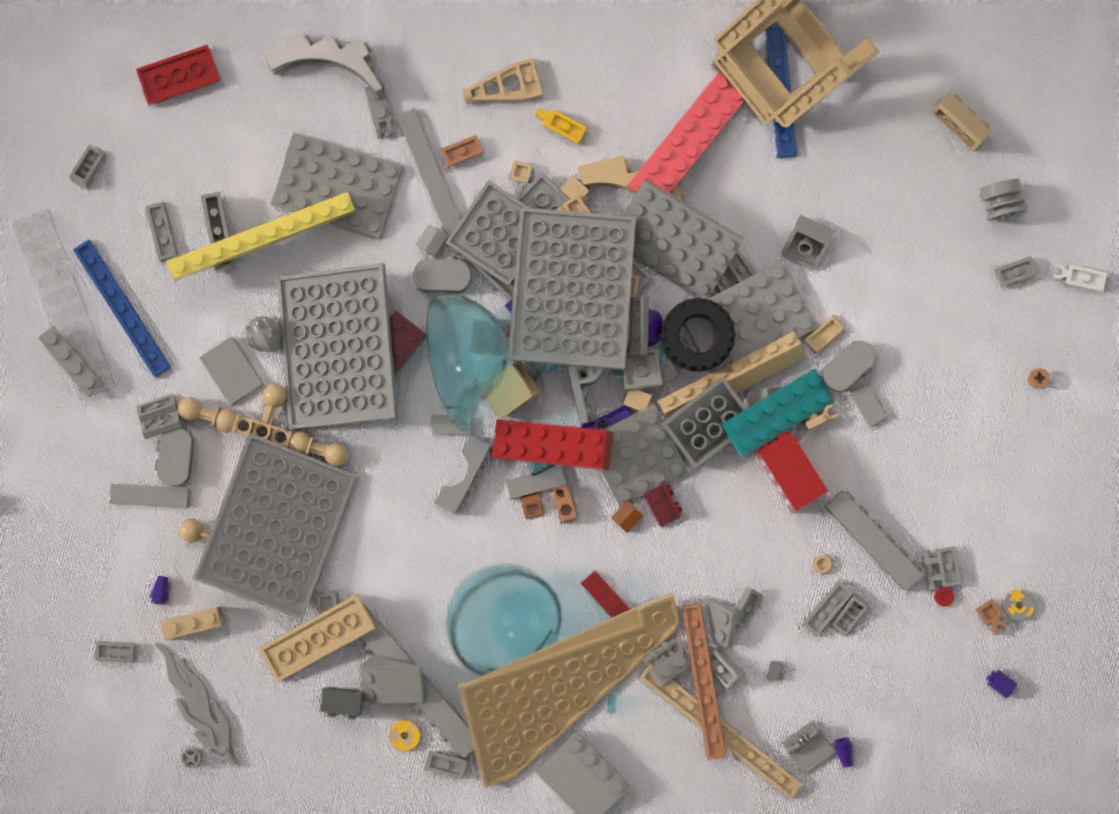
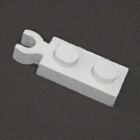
[1052,264,1107,292]

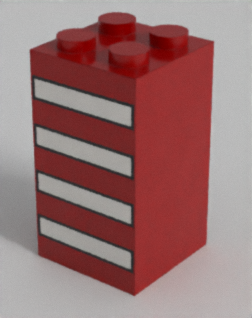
[756,431,828,512]

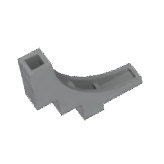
[262,31,385,98]

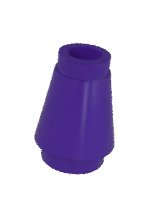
[150,576,169,605]
[834,737,854,768]

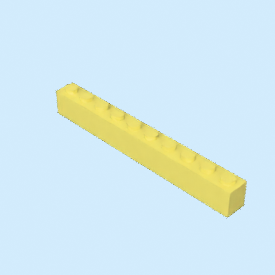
[166,192,355,282]

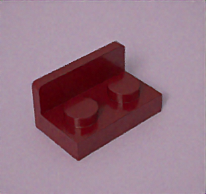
[644,482,683,527]

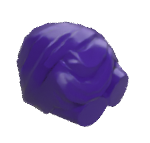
[648,309,663,345]

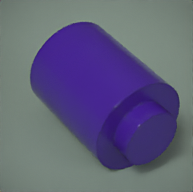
[986,669,1017,699]

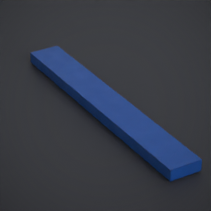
[765,22,797,158]
[73,239,172,378]

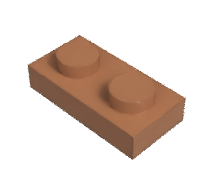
[441,135,483,167]

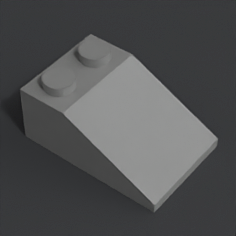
[360,655,425,704]

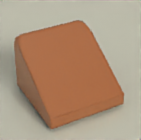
[520,492,544,519]

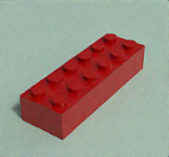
[492,419,613,471]

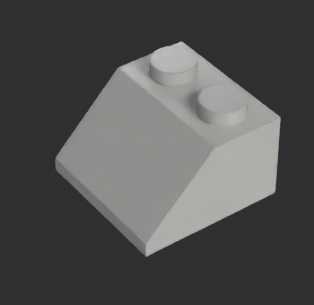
[781,214,835,271]

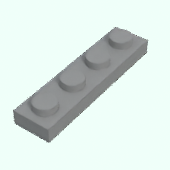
[39,326,103,397]

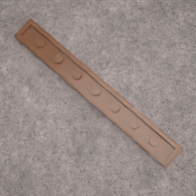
[682,603,727,760]

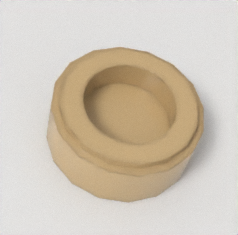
[812,555,832,574]

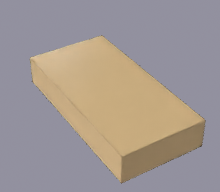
[804,315,845,354]

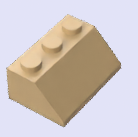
[931,93,992,151]

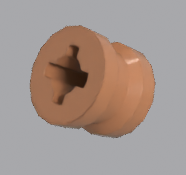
[1027,368,1049,388]

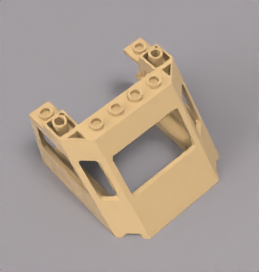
[715,0,880,128]

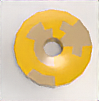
[389,720,421,751]

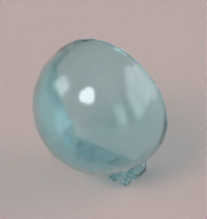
[426,295,508,431]
[445,563,562,675]

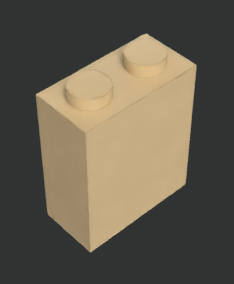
[479,361,541,419]

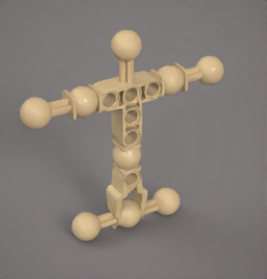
[178,383,349,543]

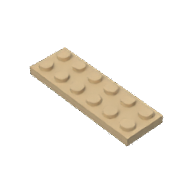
[259,593,376,682]

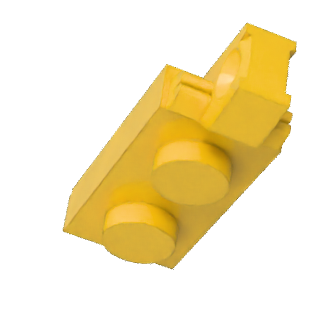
[535,108,587,145]

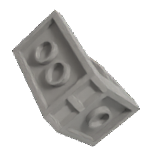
[568,366,605,426]

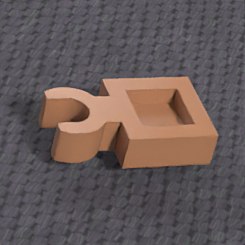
[975,599,1007,635]

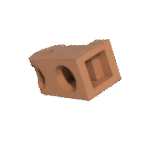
[553,485,577,524]

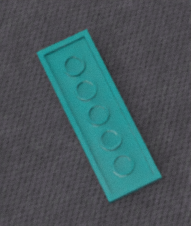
[722,368,833,457]

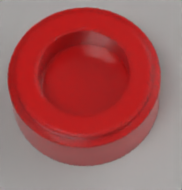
[934,587,954,607]

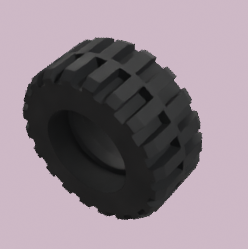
[661,298,736,372]

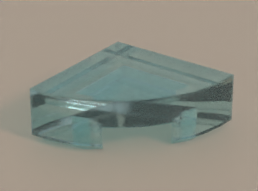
[608,695,616,714]

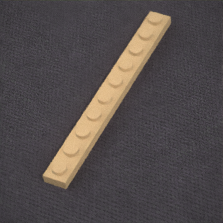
[639,663,802,799]

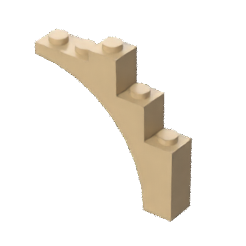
[578,156,684,200]

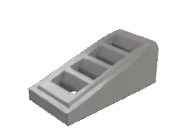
[69,145,106,189]
[831,592,870,636]

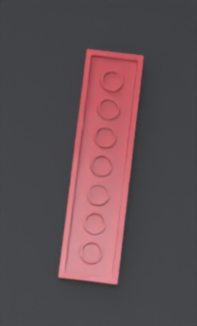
[627,71,745,194]

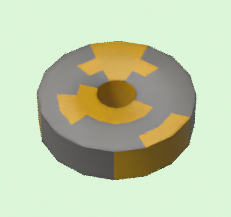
[1003,590,1035,621]

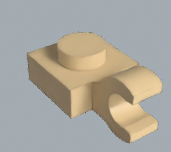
[803,405,837,430]

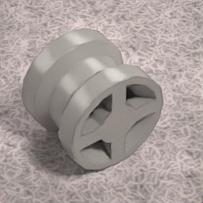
[181,748,203,768]

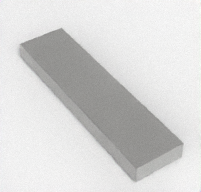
[110,484,189,507]

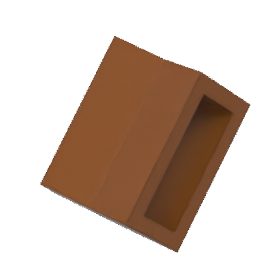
[611,501,644,533]

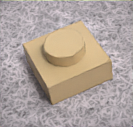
[509,160,532,184]

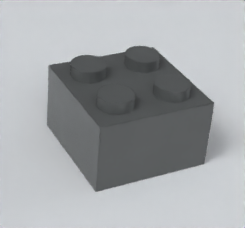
[319,686,363,719]

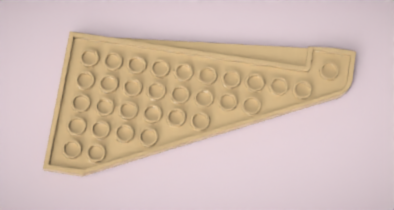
[458,593,679,788]

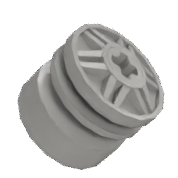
[980,179,1027,221]

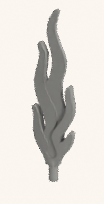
[155,643,238,767]

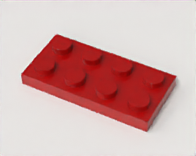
[136,44,221,106]

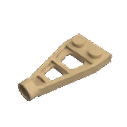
[462,58,543,104]

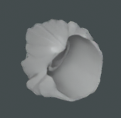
[245,316,282,353]

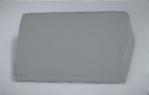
[710,648,745,690]

